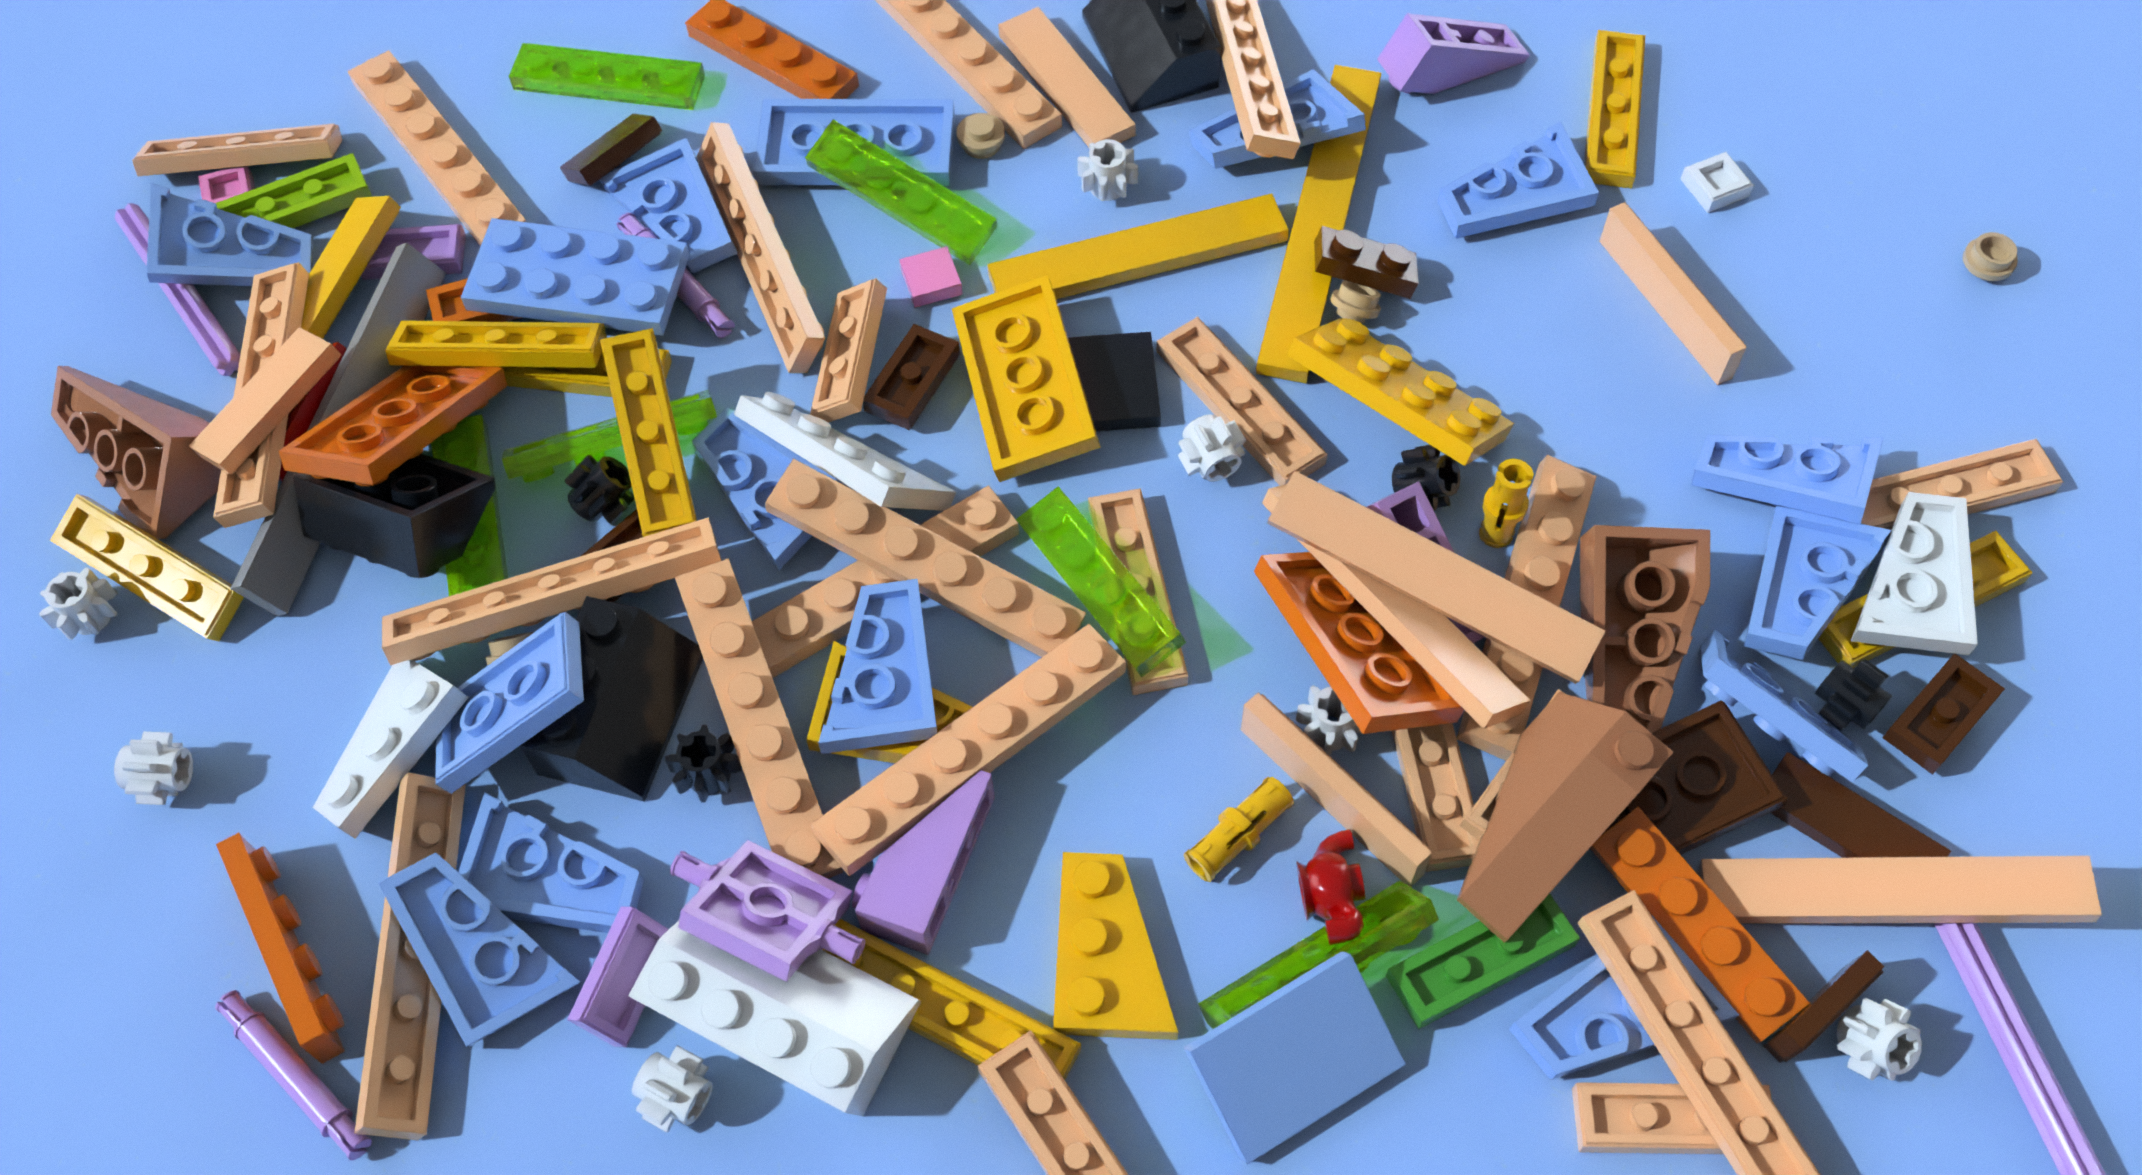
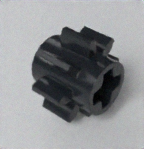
[1392,445,1461,511]
[564,455,635,523]
[1815,659,1892,731]
[665,725,742,802]

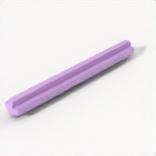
[115,203,241,376]
[1934,923,2106,1175]

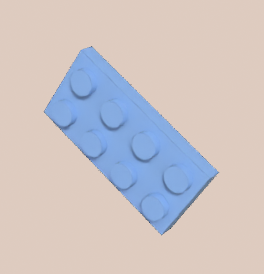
[753,99,955,186]
[460,218,690,335]

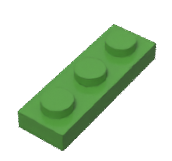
[1386,893,1580,1030]

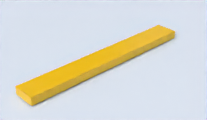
[1256,65,1381,384]

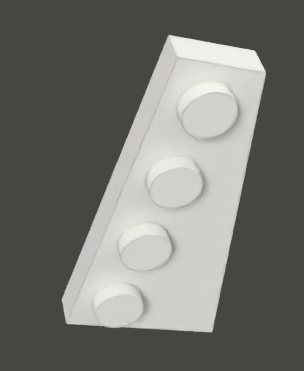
[734,392,956,511]

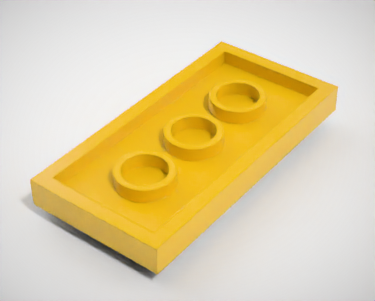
[951,274,1101,482]
[1286,318,1514,466]

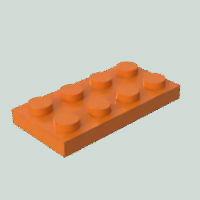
[278,366,507,486]
[1254,552,1464,734]

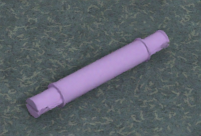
[617,212,735,338]
[215,990,372,1160]

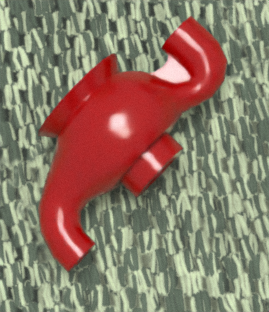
[1296,829,1366,945]

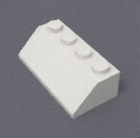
[628,919,921,1116]

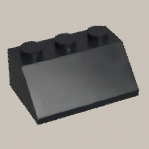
[1082,0,1221,113]
[293,454,496,578]
[520,596,703,802]

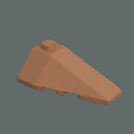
[51,366,221,539]
[1580,525,1710,733]
[1457,692,1673,943]

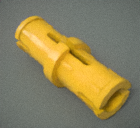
[1479,458,1534,548]
[1184,777,1294,882]

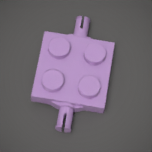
[670,840,866,982]

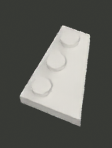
[1851,492,1978,655]
[313,660,469,839]

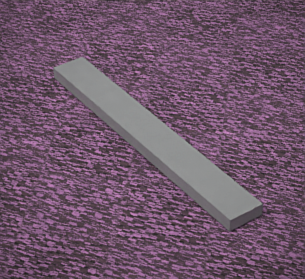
[230,242,446,616]

